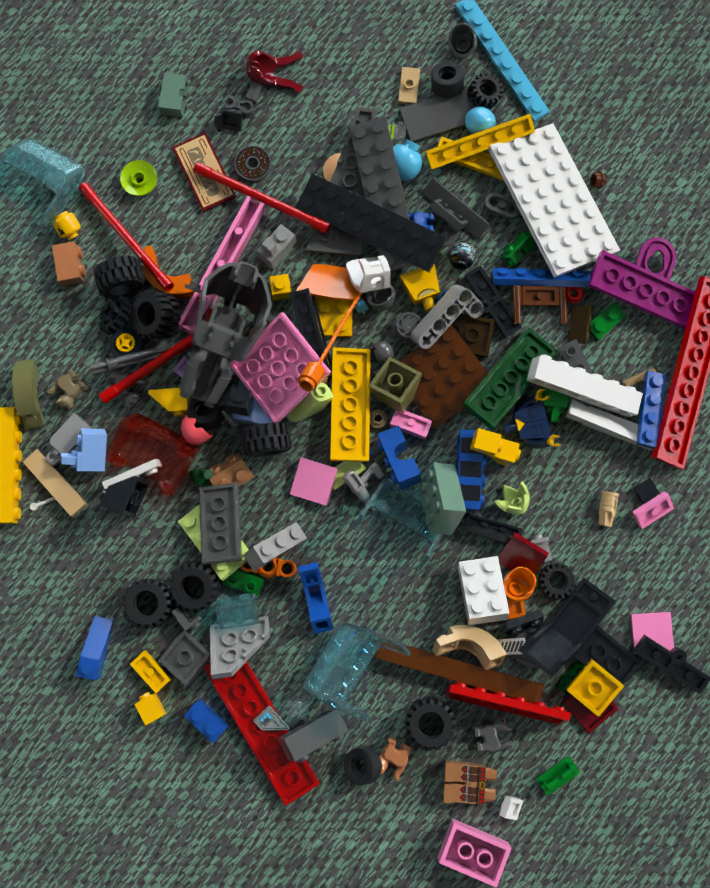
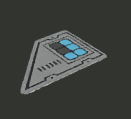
[254,706,290,730]

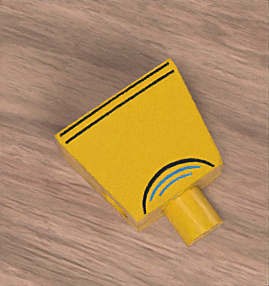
[400,264,440,312]

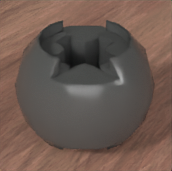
[371,341,394,365]

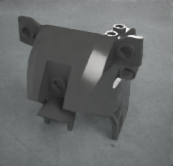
[180,261,274,408]

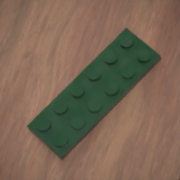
[462,327,558,430]

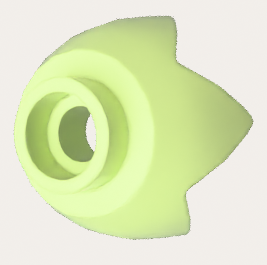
[495,481,530,515]

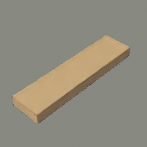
[23,449,87,517]

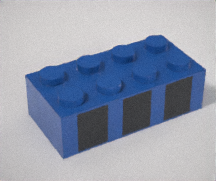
[456,429,487,512]

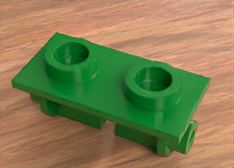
[500,231,536,267]
[222,570,264,597]
[536,756,580,796]

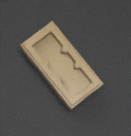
[398,67,420,105]

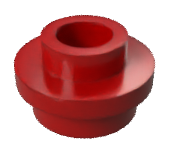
[566,287,584,303]

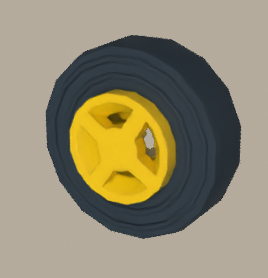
[110,327,144,357]

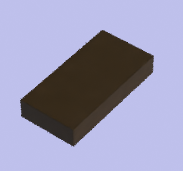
[568,305,593,344]

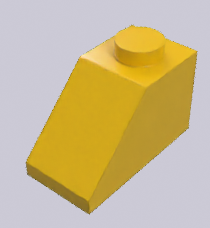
[148,388,190,417]

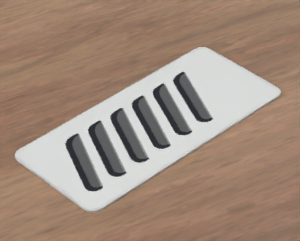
[497,638,526,655]

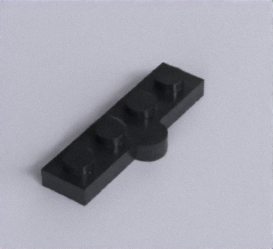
[464,265,522,338]
[633,634,710,694]

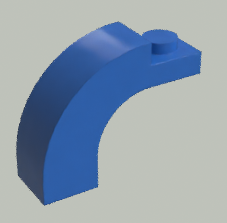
[298,562,333,634]

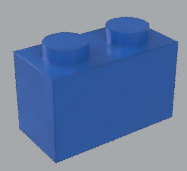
[184,699,230,743]

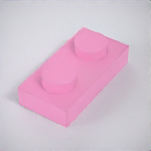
[389,410,432,440]
[633,491,674,529]

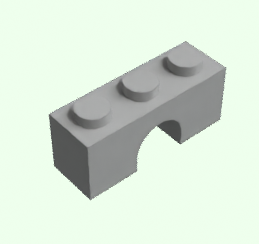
[243,522,307,571]

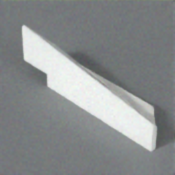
[565,399,653,450]

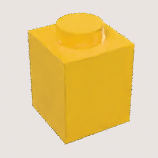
[269,274,291,300]
[135,692,167,726]

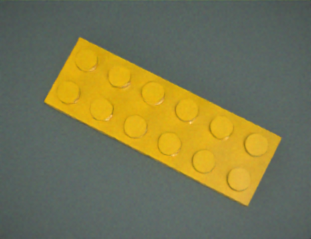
[330,347,371,462]

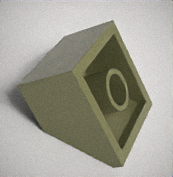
[369,356,422,413]

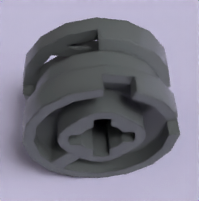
[396,312,421,341]

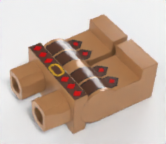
[443,760,497,805]

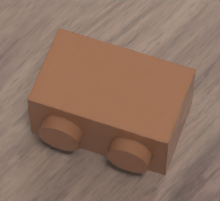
[52,241,86,286]

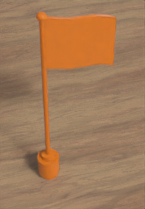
[296,264,362,392]

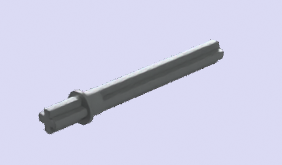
[89,341,188,376]

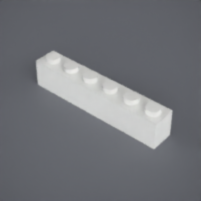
[527,355,643,417]

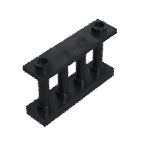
[289,288,332,366]

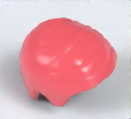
[181,415,213,446]

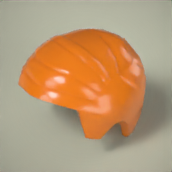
[503,567,536,601]

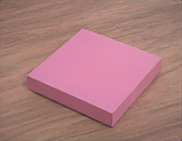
[290,457,338,505]
[630,612,674,654]

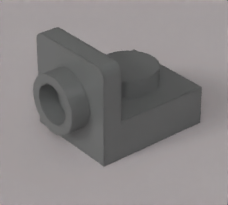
[172,607,203,631]

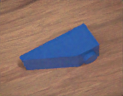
[76,616,114,680]

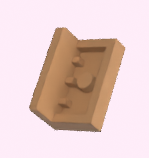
[209,453,254,486]

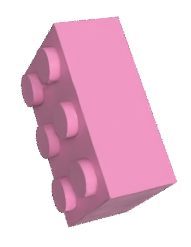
[437,818,511,888]

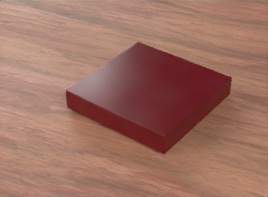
[498,532,549,574]
[563,694,619,734]

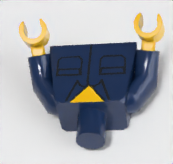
[503,389,561,449]

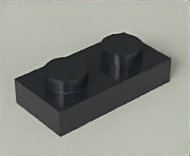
[504,609,544,636]

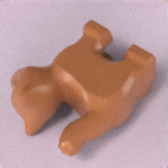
[379,737,412,781]

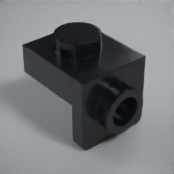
[214,108,243,132]

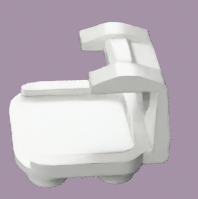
[346,255,390,293]

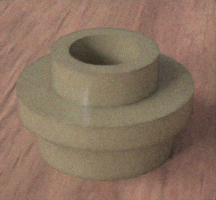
[370,409,388,429]

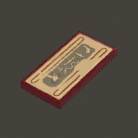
[172,132,237,213]

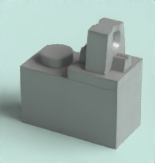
[257,224,297,269]

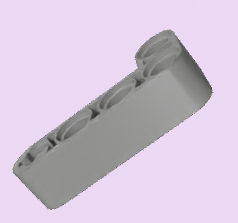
[410,285,484,349]

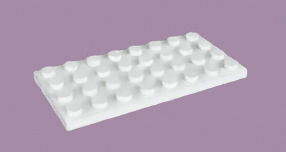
[488,124,620,278]

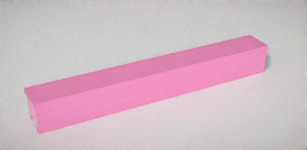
[178,196,266,334]

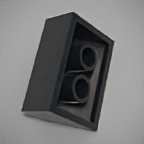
[100,476,150,518]

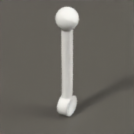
[30,497,56,511]

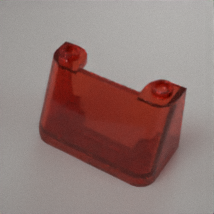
[105,413,200,497]

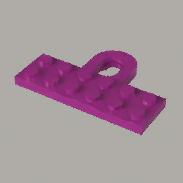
[588,237,695,329]

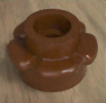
[590,170,606,189]

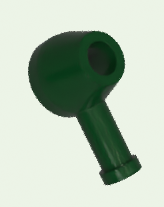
[189,468,213,485]

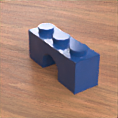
[376,425,422,490]

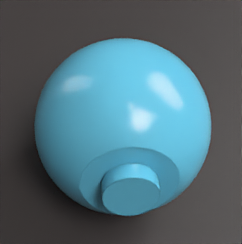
[393,139,422,181]

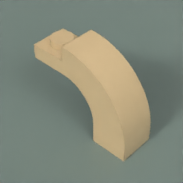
[432,625,507,670]

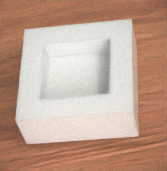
[499,796,523,820]

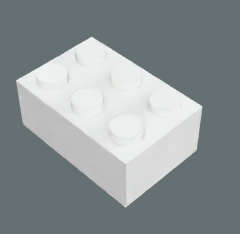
[458,556,509,625]

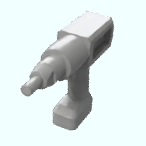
[342,463,385,512]

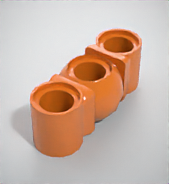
[241,557,297,579]

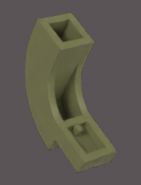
[12,359,45,429]

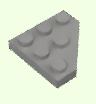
[210,616,270,679]

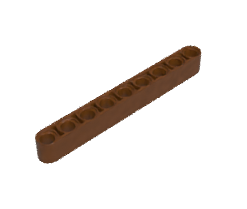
[370,637,544,703]

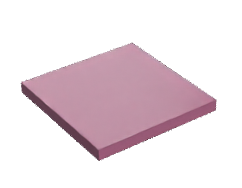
[230,312,331,422]

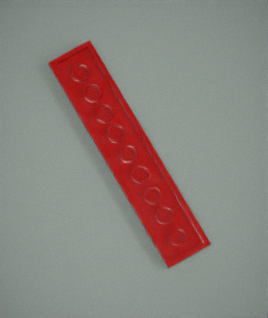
[652,276,710,469]

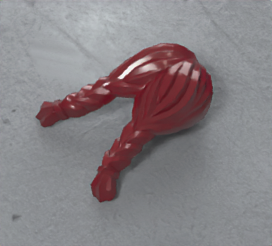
[246,51,303,93]

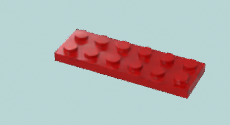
[445,682,571,725]

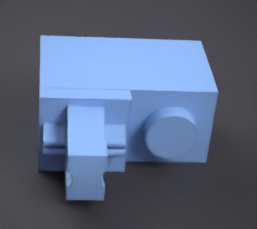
[61,428,107,471]

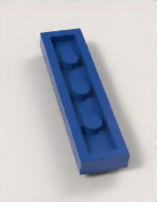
[636,370,666,449]

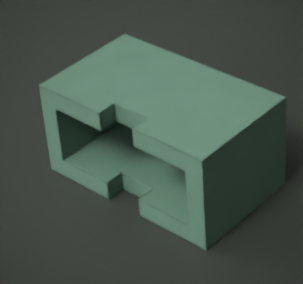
[157,73,189,118]

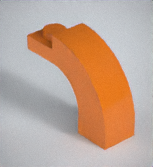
[141,245,195,299]

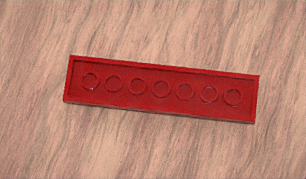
[204,662,320,806]

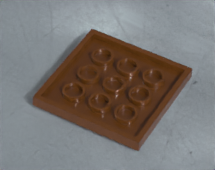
[399,325,488,430]

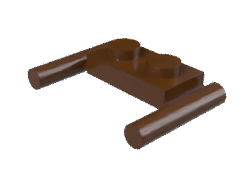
[512,286,568,325]

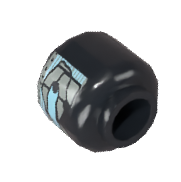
[449,241,476,270]

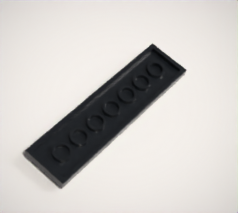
[296,173,447,273]

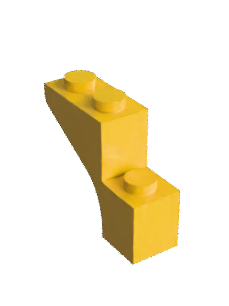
[470,428,521,466]

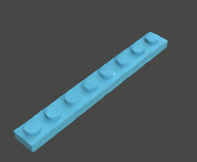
[455,0,550,123]

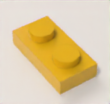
[130,650,172,693]

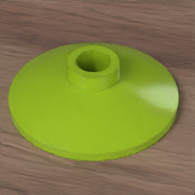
[120,160,158,196]

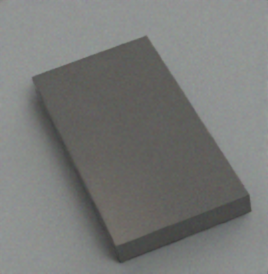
[399,87,475,143]
[199,483,242,565]

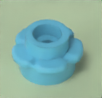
[354,297,369,314]

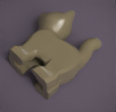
[46,370,89,410]

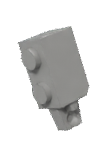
[45,413,93,466]

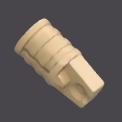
[599,491,619,527]

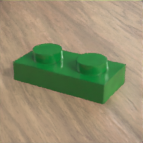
[590,302,627,341]

